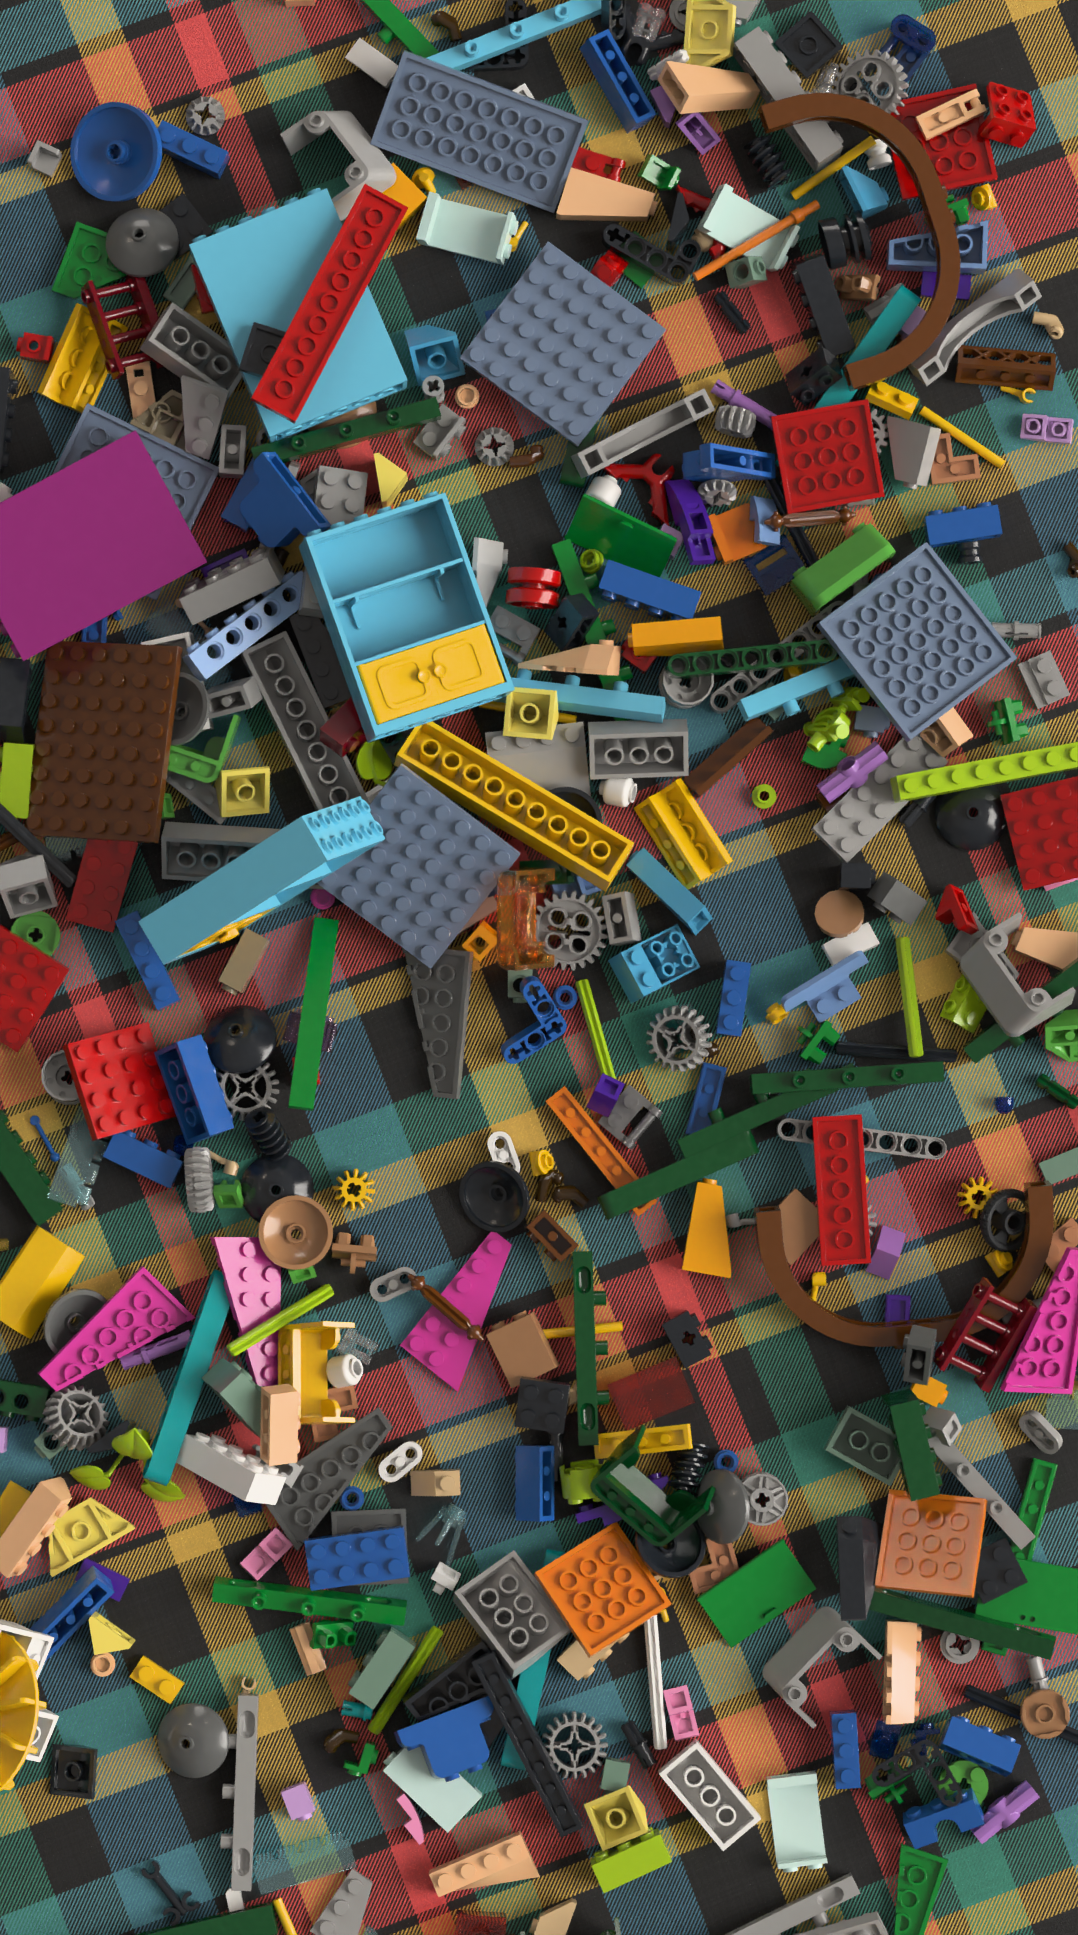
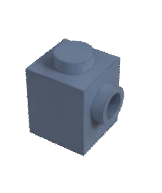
[853,705,890,738]

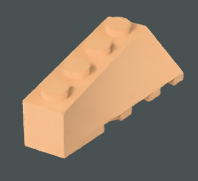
[920,708,974,757]
[0,1477,72,1578]
[882,1619,921,1724]
[429,1831,540,1897]

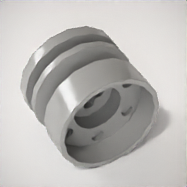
[658,658,714,709]
[41,1050,80,1105]
[741,1471,788,1526]

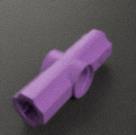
[816,741,889,803]
[970,1780,1040,1844]

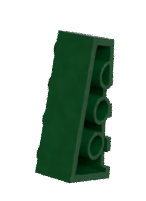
[881,1388,942,1502]

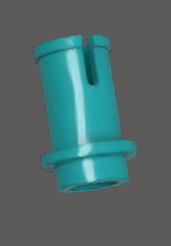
[341,1700,373,1721]

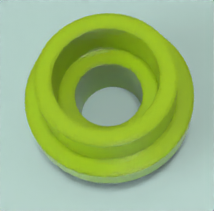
[580,549,604,574]
[752,784,776,809]

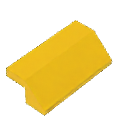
[37,303,128,414]
[634,778,733,889]
[0,1225,85,1339]

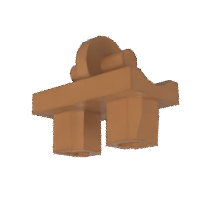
[835,274,881,301]
[332,1232,377,1274]

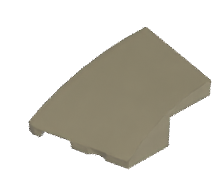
[130,390,199,457]

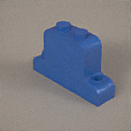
[682,443,775,482]
[240,452,331,548]
[394,1696,494,1782]

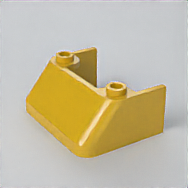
[278,1321,355,1425]

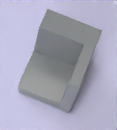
[27,140,62,178]
[923,1406,962,1447]

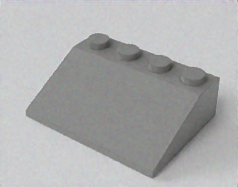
[485,722,591,796]
[453,1550,571,1679]

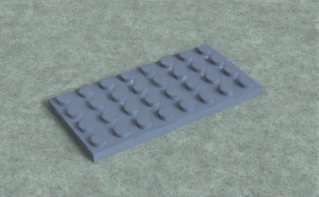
[370,50,588,213]

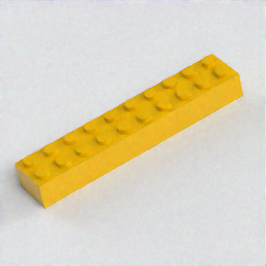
[394,722,634,892]

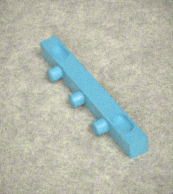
[427,0,601,71]
[737,658,855,722]
[494,669,666,723]

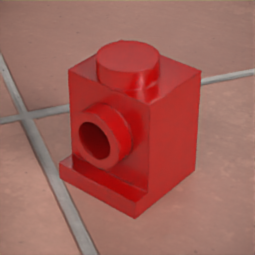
[590,249,629,287]
[16,332,55,364]
[621,638,658,674]

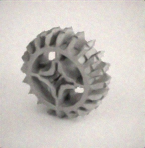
[646,1005,712,1072]
[216,1062,279,1121]
[184,1146,214,1213]
[42,1384,109,1451]
[542,1711,608,1779]

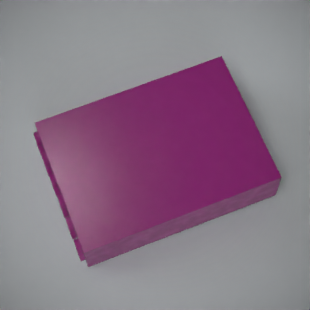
[0,430,207,661]

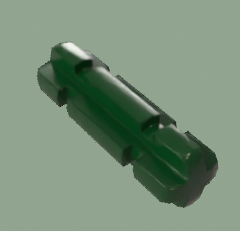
[1035,1074,1078,1109]

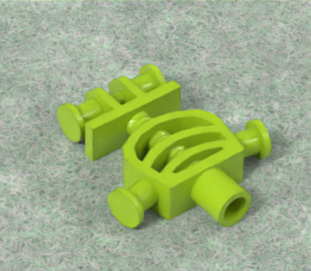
[803,687,870,753]

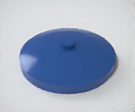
[70,102,162,202]

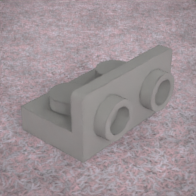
[413,403,467,461]

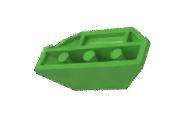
[1045,1009,1078,1062]

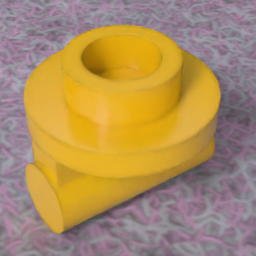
[411,167,436,194]
[971,183,997,211]
[529,1150,554,1177]
[984,1250,1013,1277]

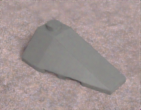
[472,537,508,608]

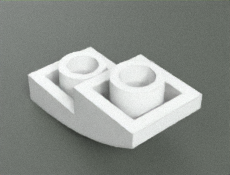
[345,38,398,88]
[821,922,880,966]

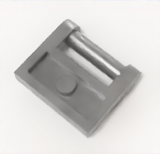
[490,605,540,667]
[598,1084,663,1151]

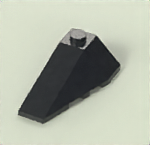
[836,1516,884,1621]

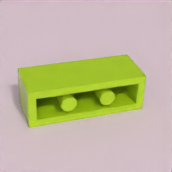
[0,742,35,819]

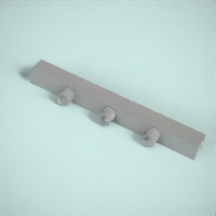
[923,1415,1036,1550]
[220,1693,259,1891]
[725,1873,861,1935]

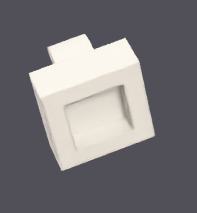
[431,1562,461,1595]

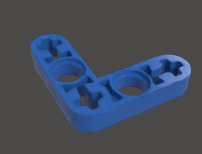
[501,976,567,1064]

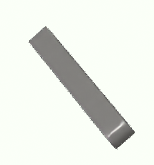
[709,601,844,714]
[776,1118,947,1160]

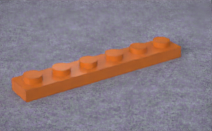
[545,1086,657,1217]

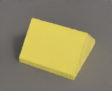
[374,453,408,508]
[503,687,559,740]
[215,766,270,817]
[88,1611,136,1655]
[584,1785,648,1851]

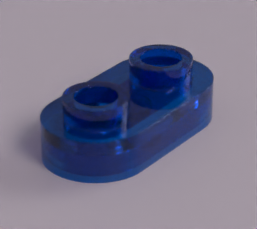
[890,14,936,54]

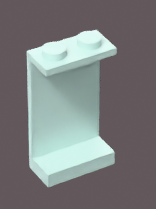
[697,184,800,272]
[416,192,519,265]
[383,1747,482,1833]
[766,1770,828,1872]

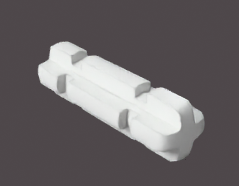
[647,49,689,81]

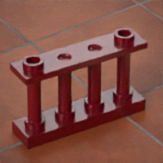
[81,275,164,380]
[934,1277,1038,1393]

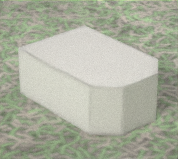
[226,1888,245,1912]

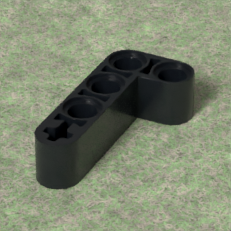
[602,224,701,286]

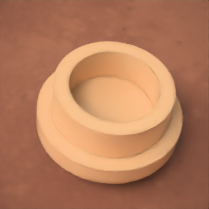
[455,384,479,409]
[90,1653,115,1677]

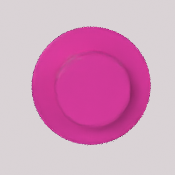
[310,889,335,909]

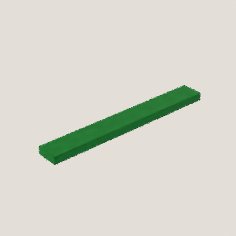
[288,917,339,1111]
[981,1458,1058,1656]

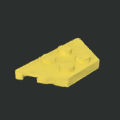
[684,0,736,67]
[49,1497,135,1577]

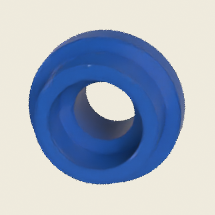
[553,985,577,1010]
[714,1449,738,1472]
[339,1486,364,1511]

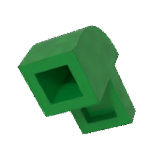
[800,735,850,771]

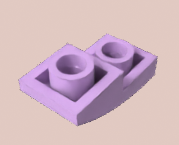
[1020,414,1074,445]

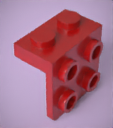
[978,82,1036,148]

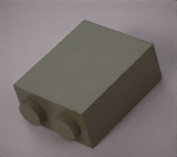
[218,928,270,996]

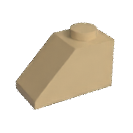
[410,1469,461,1496]
[529,1898,577,1935]

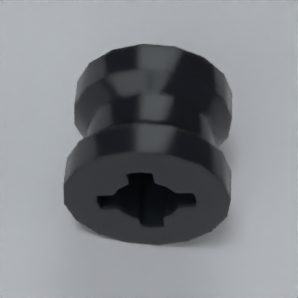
[957,542,983,565]

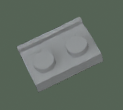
[1017,650,1070,710]

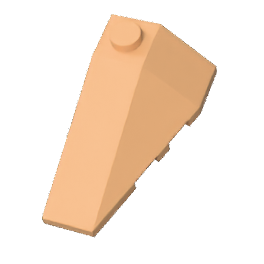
[518,640,621,676]

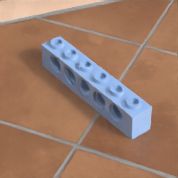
[182,570,303,682]

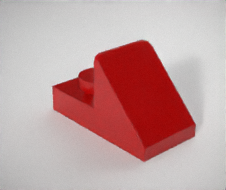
[935,884,979,935]

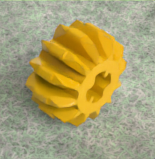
[333,1169,375,1211]
[957,1177,998,1218]

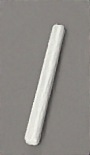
[644,1615,667,1750]

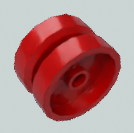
[506,567,561,609]

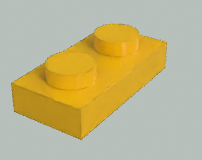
[865,381,919,420]
[129,1655,185,1704]

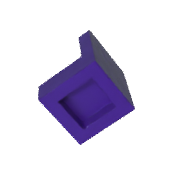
[586,1073,625,1117]

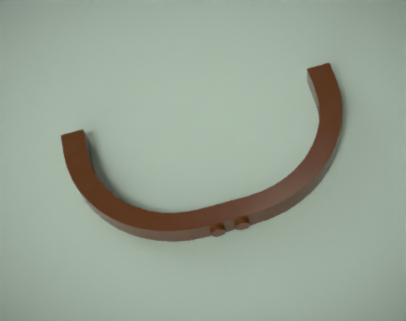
[758,93,960,392]
[753,1180,1054,1349]

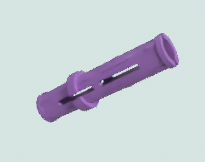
[710,379,777,431]
[120,1330,190,1370]

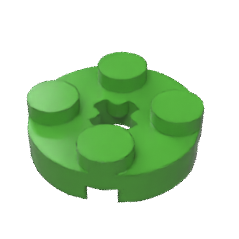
[11,911,61,956]
[938,1759,988,1805]

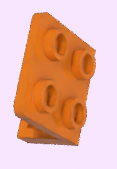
[708,503,767,566]

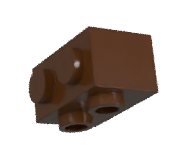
[527,1210,579,1262]

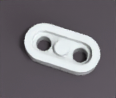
[487,1131,520,1173]
[379,1441,423,1482]

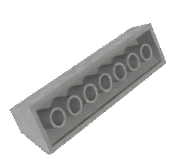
[241,631,370,811]
[161,821,325,890]

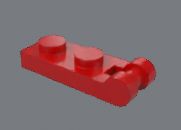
[571,147,626,182]

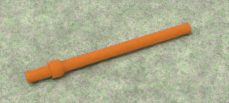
[692,200,820,281]

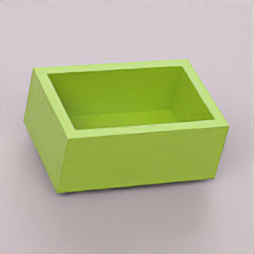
[591,1827,672,1893]

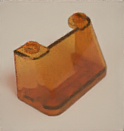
[497,866,555,971]

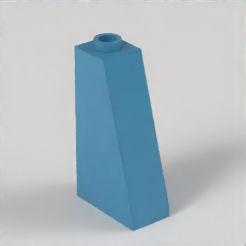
[626,848,713,936]

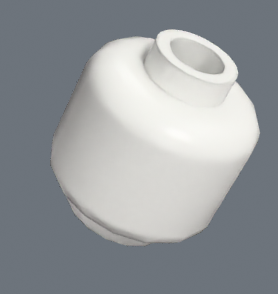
[585,475,621,507]
[599,778,637,807]
[326,1354,363,1388]

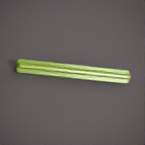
[895,937,924,1058]
[576,979,616,1079]
[227,1284,334,1356]
[368,1626,443,1735]

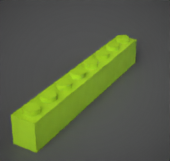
[890,742,1078,803]

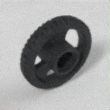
[980,1188,1026,1252]

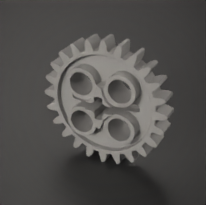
[830,49,909,127]
[529,890,608,971]

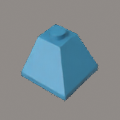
[838,166,889,219]
[404,325,465,387]

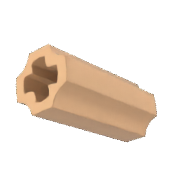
[289,1621,327,1676]

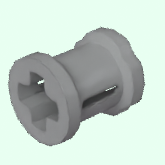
[422,376,445,404]

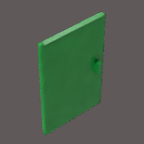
[564,493,677,577]
[696,1538,816,1648]
[975,1558,1078,1635]

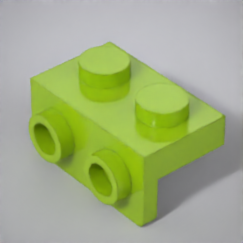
[940,974,987,1034]

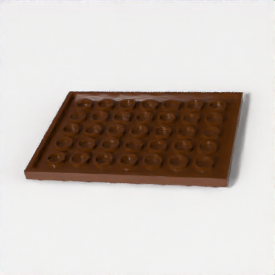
[24,641,183,844]

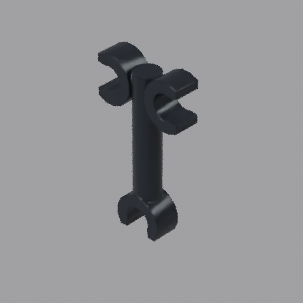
[141,1859,200,1926]

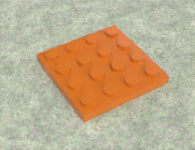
[875,1489,988,1598]
[534,1522,672,1658]

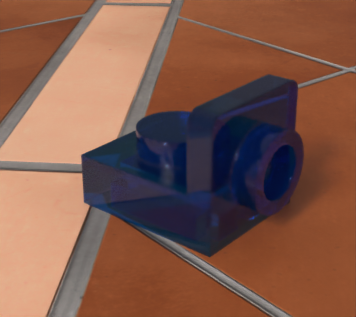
[869,1720,901,1760]

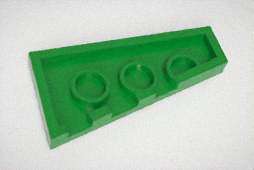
[894,1843,948,1935]

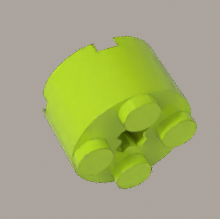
[559,1459,606,1505]

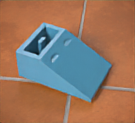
[608,924,700,1003]

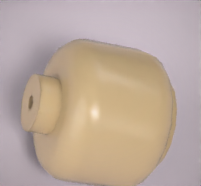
[691,229,713,252]

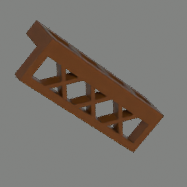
[955,345,1056,391]
[683,717,773,798]

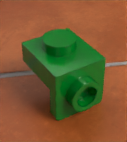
[638,154,681,190]
[343,1740,379,1777]

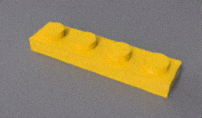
[594,1424,693,1459]

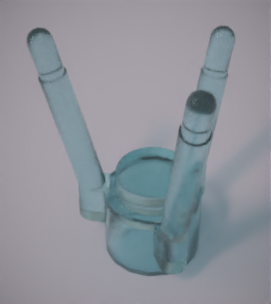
[416,1503,467,1566]

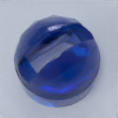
[994,1097,1014,1114]
[173,1135,194,1156]

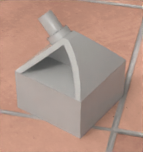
[0,851,58,919]

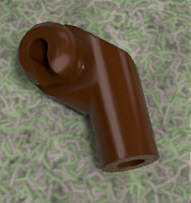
[510,445,545,468]

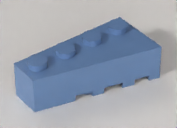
[886,220,988,274]

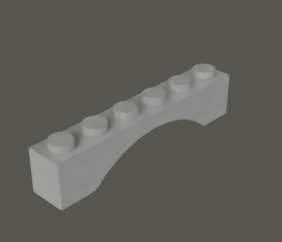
[908,268,1042,386]
[570,388,715,479]

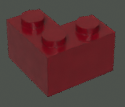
[320,697,367,758]

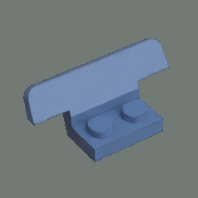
[781,951,869,1024]

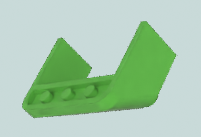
[789,522,896,617]
[168,714,241,783]

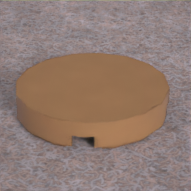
[815,890,864,938]
[1020,1689,1070,1739]

